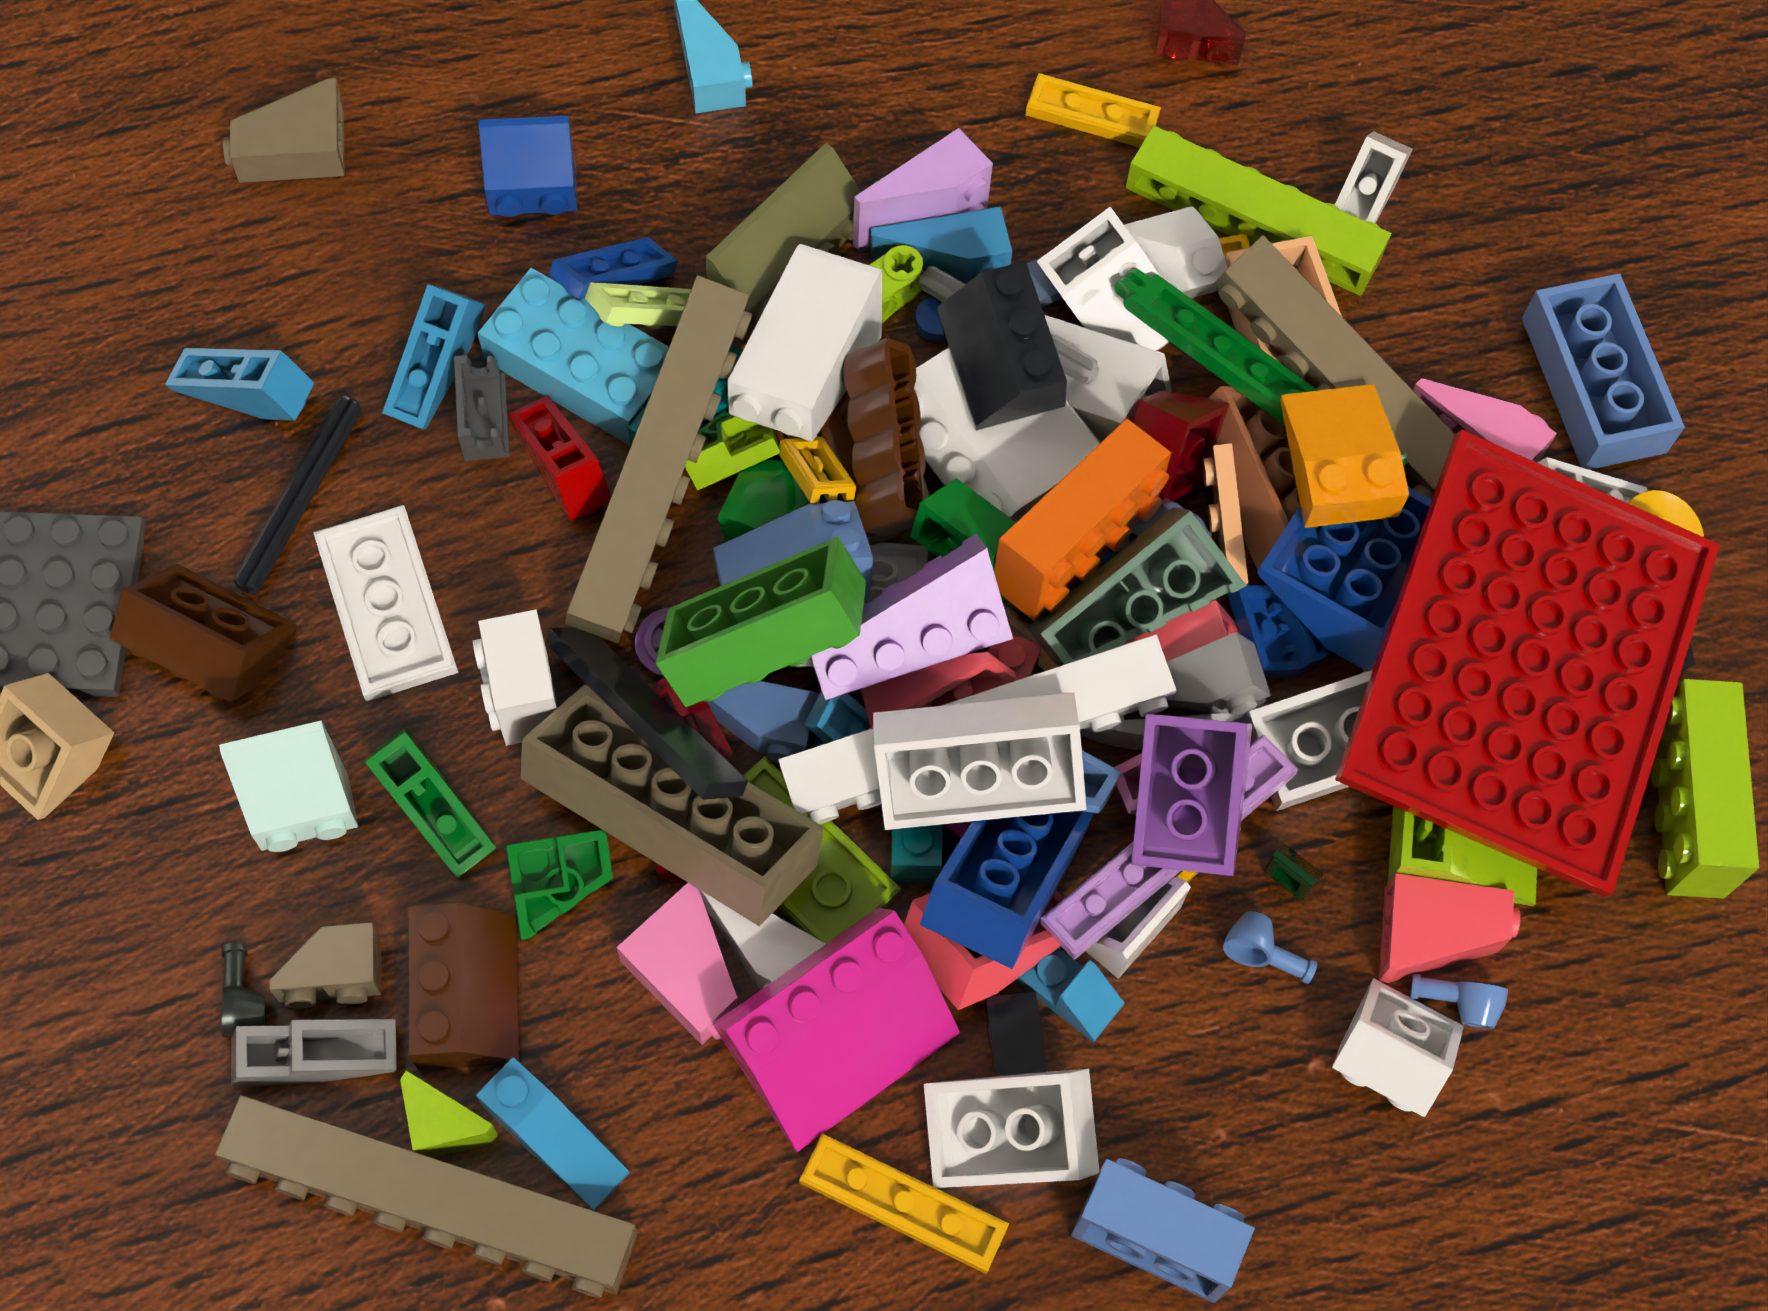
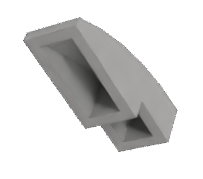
[231,1019,397,1087]

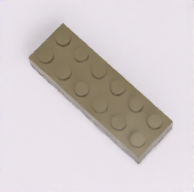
[521,684,824,927]

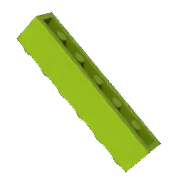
[1126,125,1392,296]

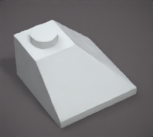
[1124,206,1228,298]

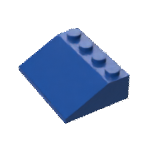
[1257,487,1432,672]

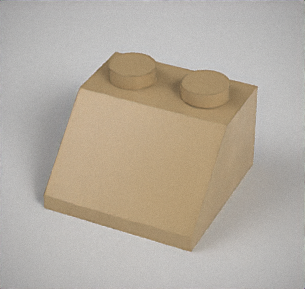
[0,673,114,820]

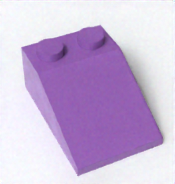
[1132,714,1252,876]

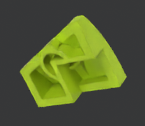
[685,411,781,491]

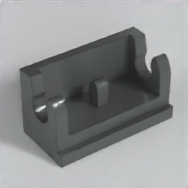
[454,355,510,461]

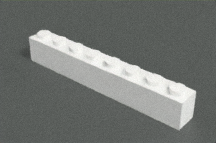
[778,634,1176,824]

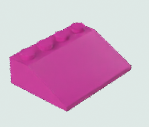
[712,908,961,1152]

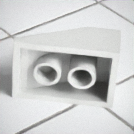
[924,1069,1099,1188]

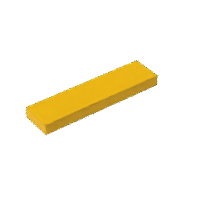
[799,1134,1009,1274]

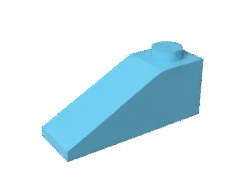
[674,0,753,113]

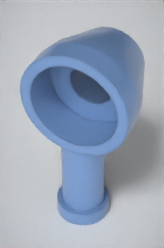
[1223,911,1317,984]
[1410,974,1508,1029]

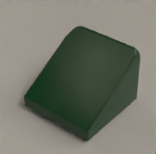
[1264,845,1323,901]

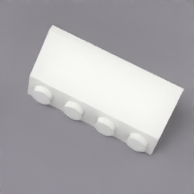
[873,692,1087,830]

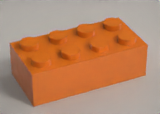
[994,418,1171,622]

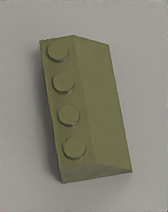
[705,143,861,335]

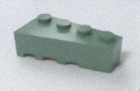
[1027,507,1247,666]

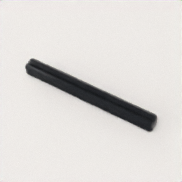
[233,395,362,595]

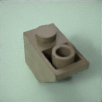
[270,923,381,1009]

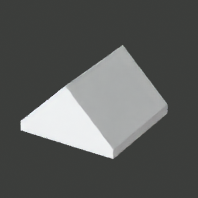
[1086,877,1191,979]

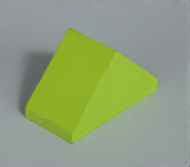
[400,1071,498,1158]

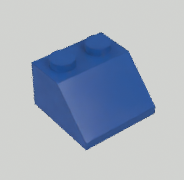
[479,116,577,217]

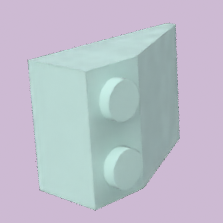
[219,720,359,852]

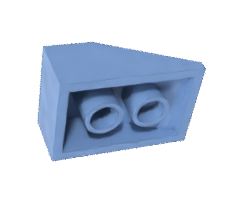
[713,500,873,603]

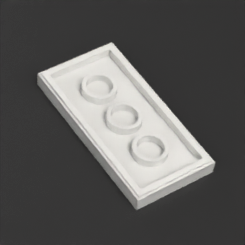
[313,505,458,702]

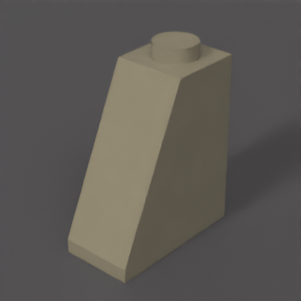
[223,78,345,183]

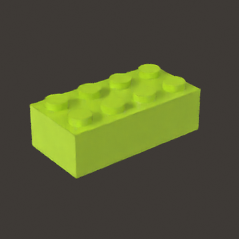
[1651,679,1759,899]

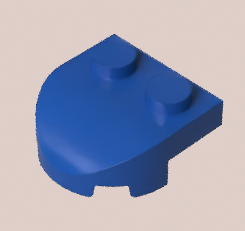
[1227,585,1330,678]

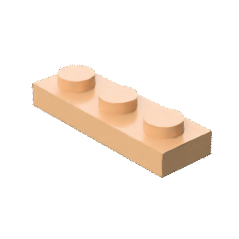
[1202,443,1248,584]

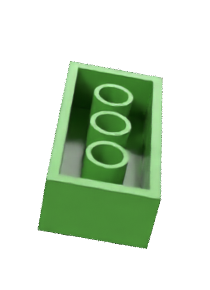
[655,536,866,707]

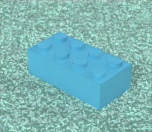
[478,268,669,446]

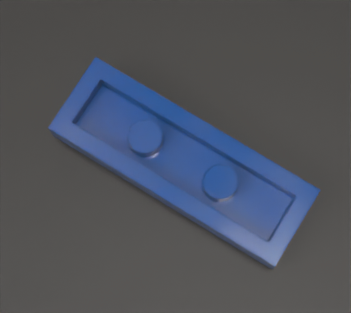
[549,237,678,300]

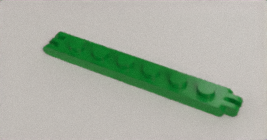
[1114,268,1408,467]

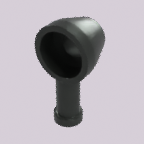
[222,942,265,1038]

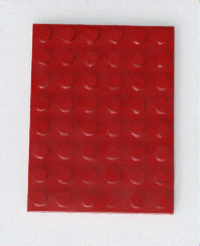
[1335,429,1720,897]

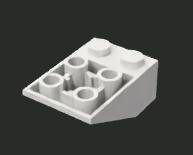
[1037,207,1170,351]

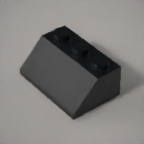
[937,261,1067,431]

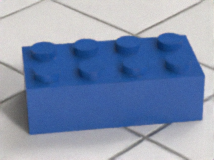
[920,811,1093,969]

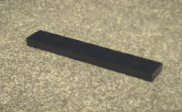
[545,627,748,800]

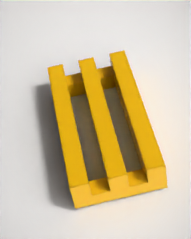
[779,437,857,503]

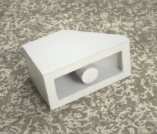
[1335,131,1413,223]

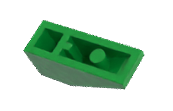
[365,726,497,878]

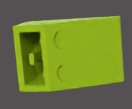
[1388,806,1537,906]

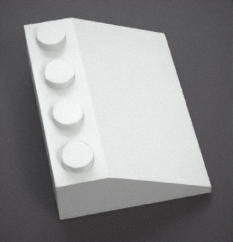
[914,348,1100,522]

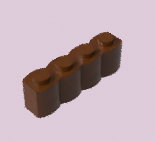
[843,338,929,537]

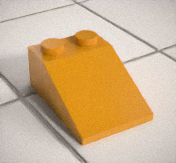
[1280,384,1409,528]

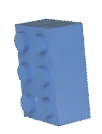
[1071,1158,1255,1303]

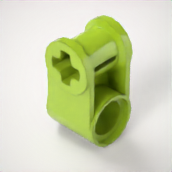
[869,245,923,323]

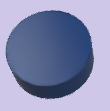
[915,297,946,343]

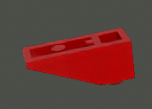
[507,395,611,521]

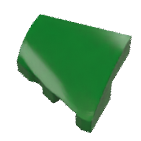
[717,459,832,542]
[506,830,613,940]

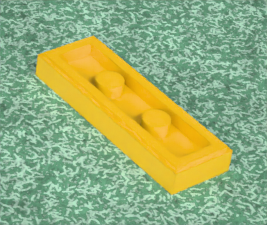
[1025,73,1161,147]

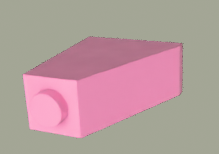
[617,883,738,1045]

